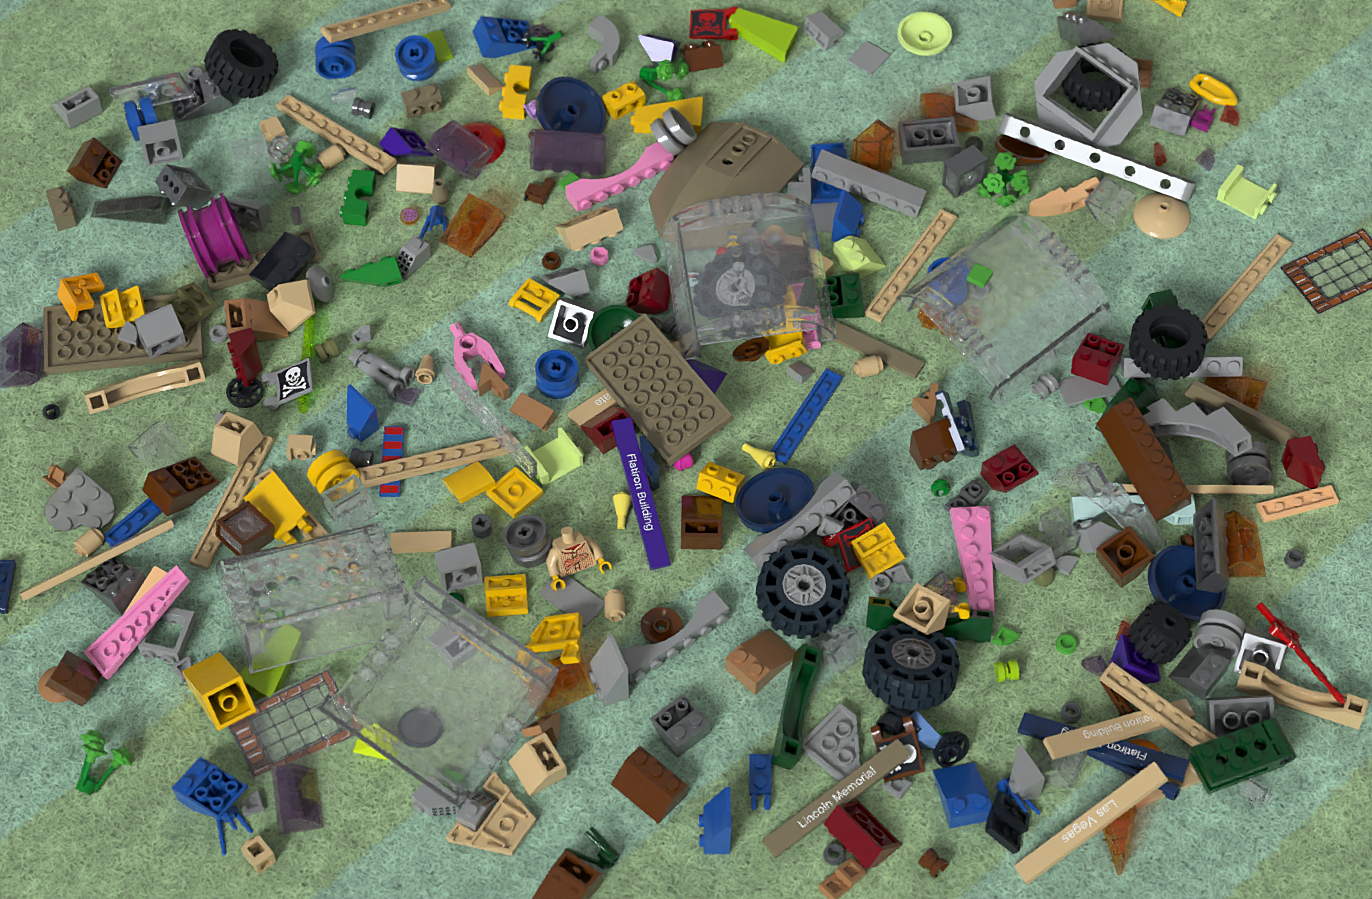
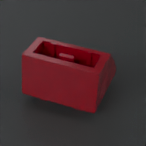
[626,267,673,315]
[227,328,263,387]
[1071,333,1124,386]
[580,406,636,455]
[1281,436,1325,489]
[980,444,1039,493]

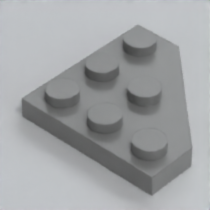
[801,703,861,782]

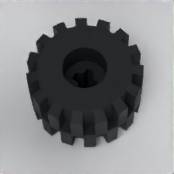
[1129,602,1192,664]

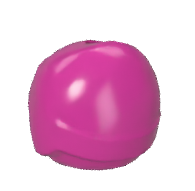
[673,452,694,471]

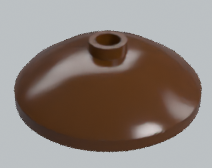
[994,135,1049,166]

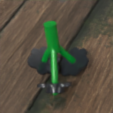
[522,28,564,63]

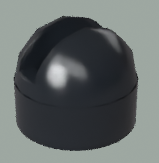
[42,404,60,420]

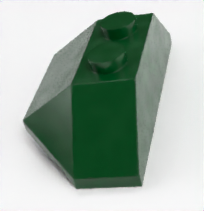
[1095,377,1160,432]

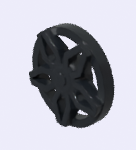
[226,377,264,408]
[932,731,970,768]

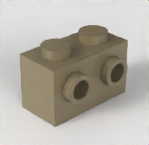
[401,83,443,119]
[46,185,78,231]

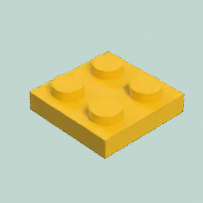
[486,467,544,519]

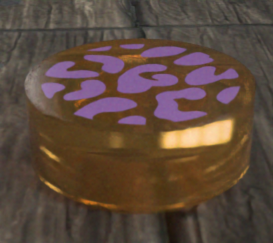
[400,207,419,226]

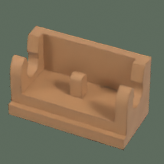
[509,392,557,432]

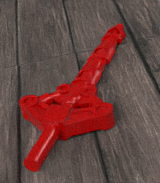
[1256,602,1346,705]

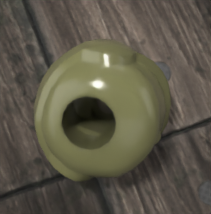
[1034,567,1054,587]

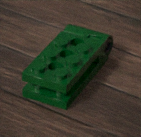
[1188,718,1297,794]

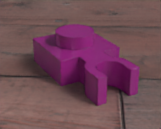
[1190,104,1216,133]

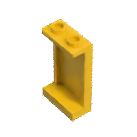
[763,287,808,364]

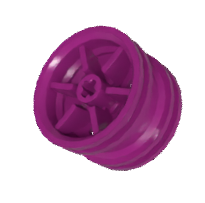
[178,192,252,278]

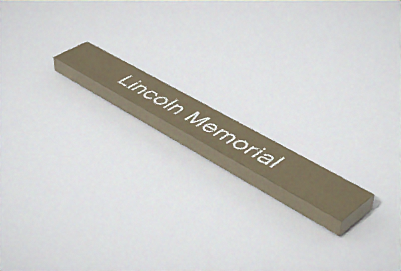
[762,738,911,859]

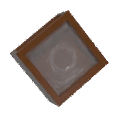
[215,501,275,561]

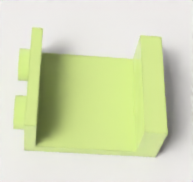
[1217,164,1277,219]
[520,427,584,487]

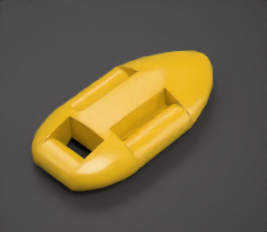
[1189,74,1238,106]

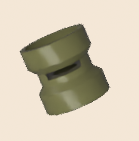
[313,337,339,363]

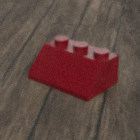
[823,800,903,869]

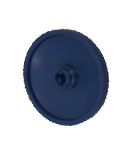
[535,77,607,147]
[736,467,816,533]
[1148,545,1226,623]

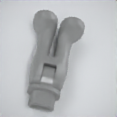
[348,348,416,398]

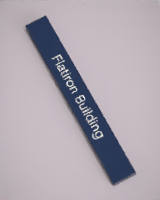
[1018,712,1190,781]

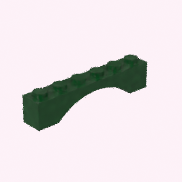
[866,596,993,643]
[770,643,822,770]

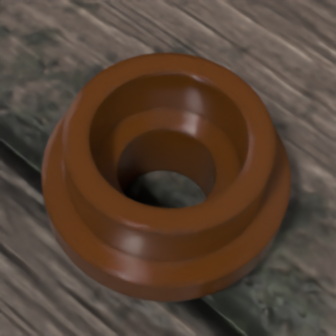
[542,252,561,270]

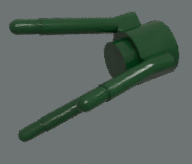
[564,827,620,869]

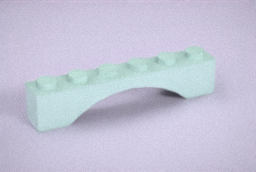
[1070,494,1196,525]

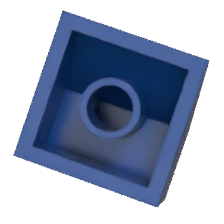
[832,190,865,242]

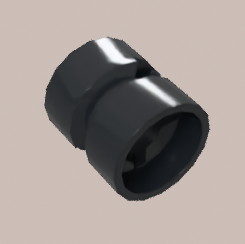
[876,704,914,736]

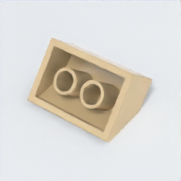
[554,206,624,252]

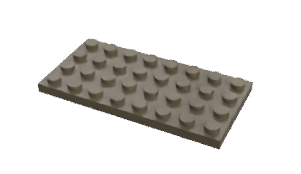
[43,293,203,375]
[582,313,734,466]

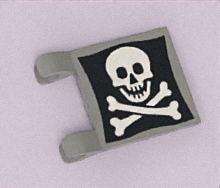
[262,358,314,411]

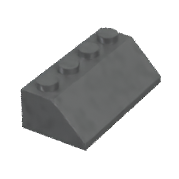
[1193,498,1230,593]

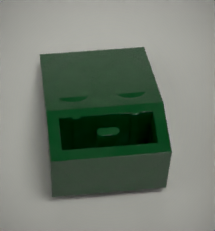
[802,273,865,319]

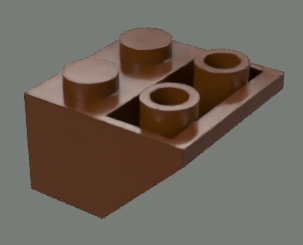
[679,40,724,72]
[66,138,122,189]

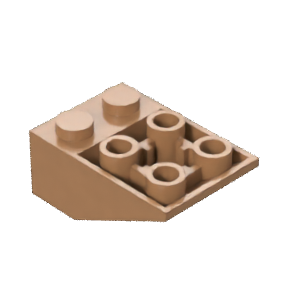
[224,298,289,342]

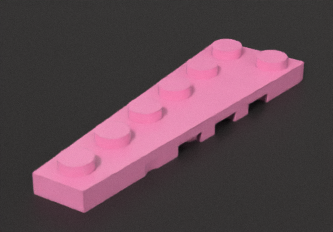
[949,506,995,617]
[84,565,191,680]

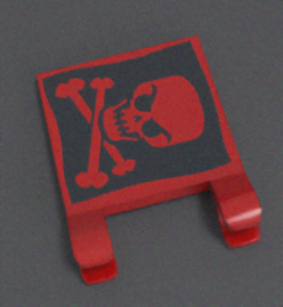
[689,7,738,40]
[821,518,874,573]

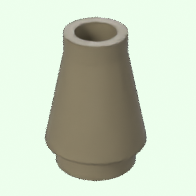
[431,178,450,204]

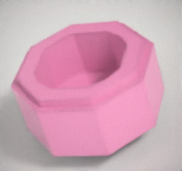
[591,247,609,266]

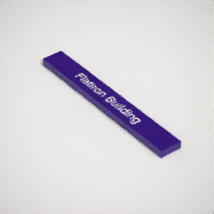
[611,418,671,571]

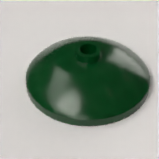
[587,305,640,351]

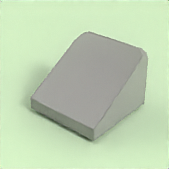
[787,361,815,385]

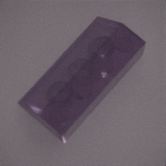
[530,129,607,176]

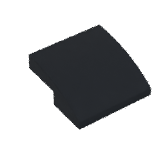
[985,791,1030,854]

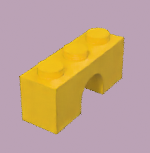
[499,65,532,119]

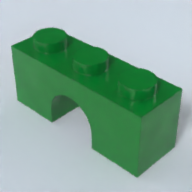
[340,169,376,226]

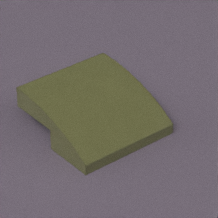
[161,282,217,330]

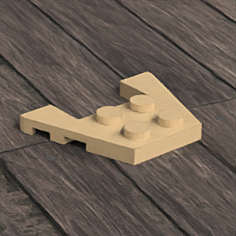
[446,772,536,856]

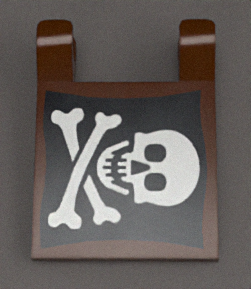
[870,716,926,783]

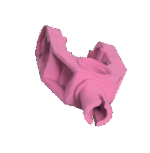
[449,322,506,393]

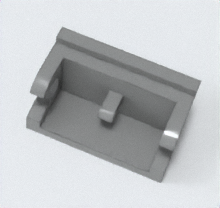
[803,11,844,51]

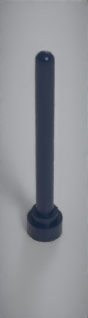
[1085,753,1181,801]

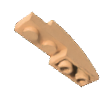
[1028,177,1100,216]

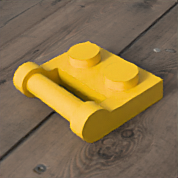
[509,278,560,323]

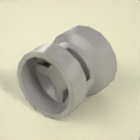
[1031,373,1059,400]

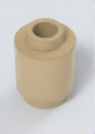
[316,144,345,170]
[853,355,883,378]
[74,527,105,557]
[604,589,625,622]

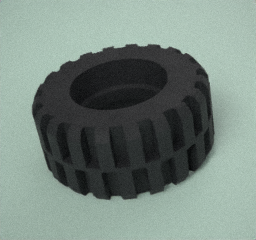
[204,29,279,99]
[1061,42,1127,112]
[1129,304,1208,381]

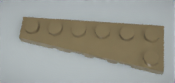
[206,228,322,292]

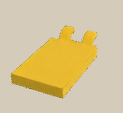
[244,471,313,547]

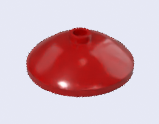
[449,122,505,166]

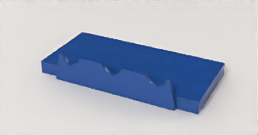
[811,143,848,204]

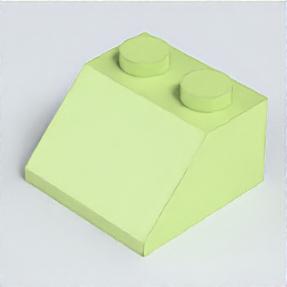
[833,235,886,279]

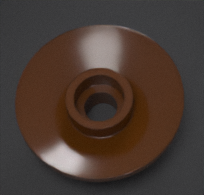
[732,338,770,362]
[641,607,682,644]

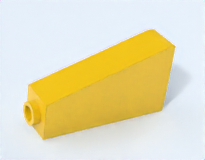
[631,97,703,135]

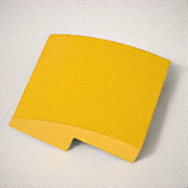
[99,285,147,328]
[442,461,496,504]
[851,522,905,580]
[484,574,528,617]

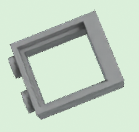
[990,532,1056,585]
[138,606,197,664]

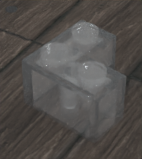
[1036,506,1081,559]

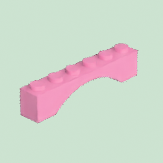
[565,141,673,212]

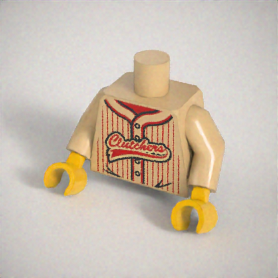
[546,527,612,591]

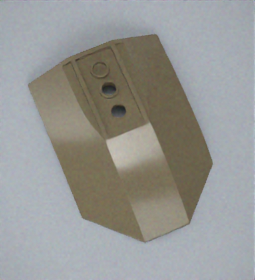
[648,122,804,251]

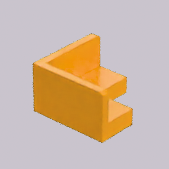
[58,272,104,321]

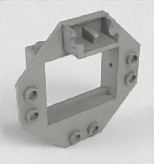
[1034,43,1144,148]

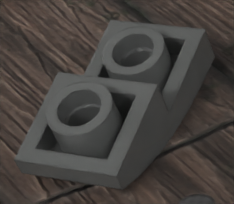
[944,479,988,512]

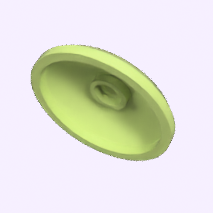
[897,12,952,56]

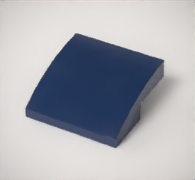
[640,436,659,491]

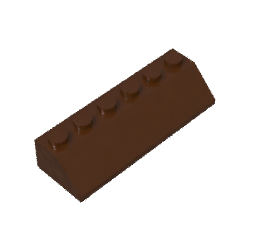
[1096,397,1191,522]

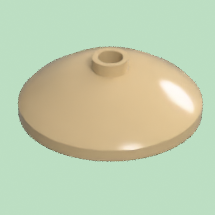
[1133,193,1190,239]

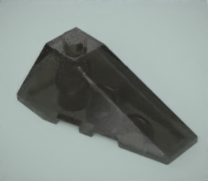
[91,192,171,225]

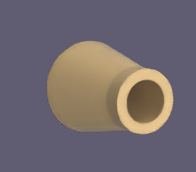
[415,355,435,384]

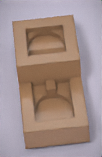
[818,857,867,899]

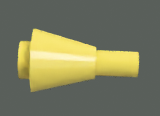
[742,443,776,470]
[613,492,632,529]

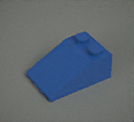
[933,763,992,829]
[699,787,731,854]

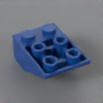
[472,16,537,58]
[172,756,248,819]

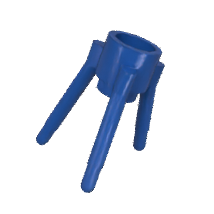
[419,205,449,245]
[996,778,1040,815]
[215,805,253,855]

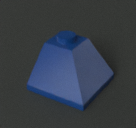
[347,384,379,443]

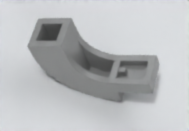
[589,14,620,74]

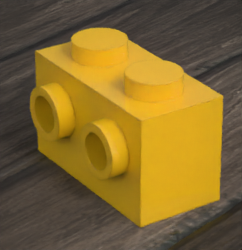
[603,80,646,120]
[696,461,745,503]

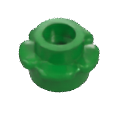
[931,479,950,497]

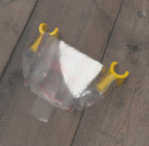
[923,570,970,619]

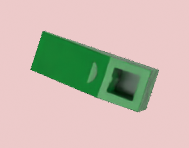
[340,256,405,287]

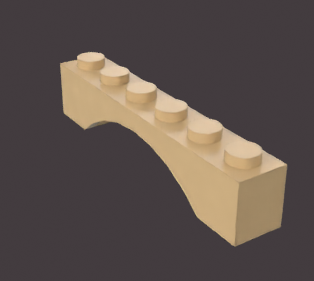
[83,359,206,414]
[1235,660,1369,730]

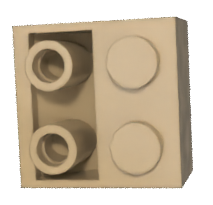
[211,412,264,466]
[509,732,567,797]

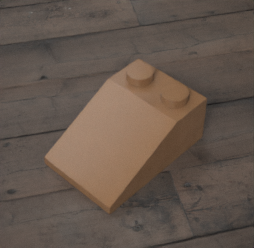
[725,629,795,695]

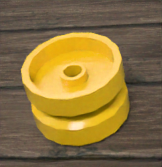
[307,450,360,501]

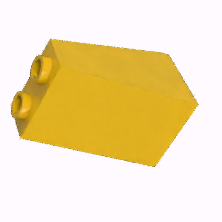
[182,652,256,731]

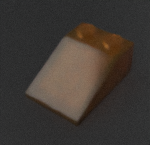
[919,93,979,133]
[439,193,506,258]
[1102,806,1137,876]

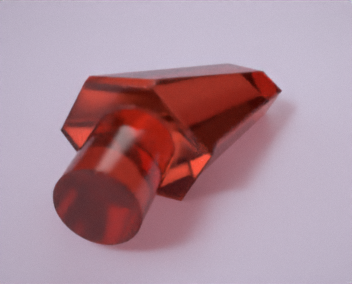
[1153,143,1167,166]

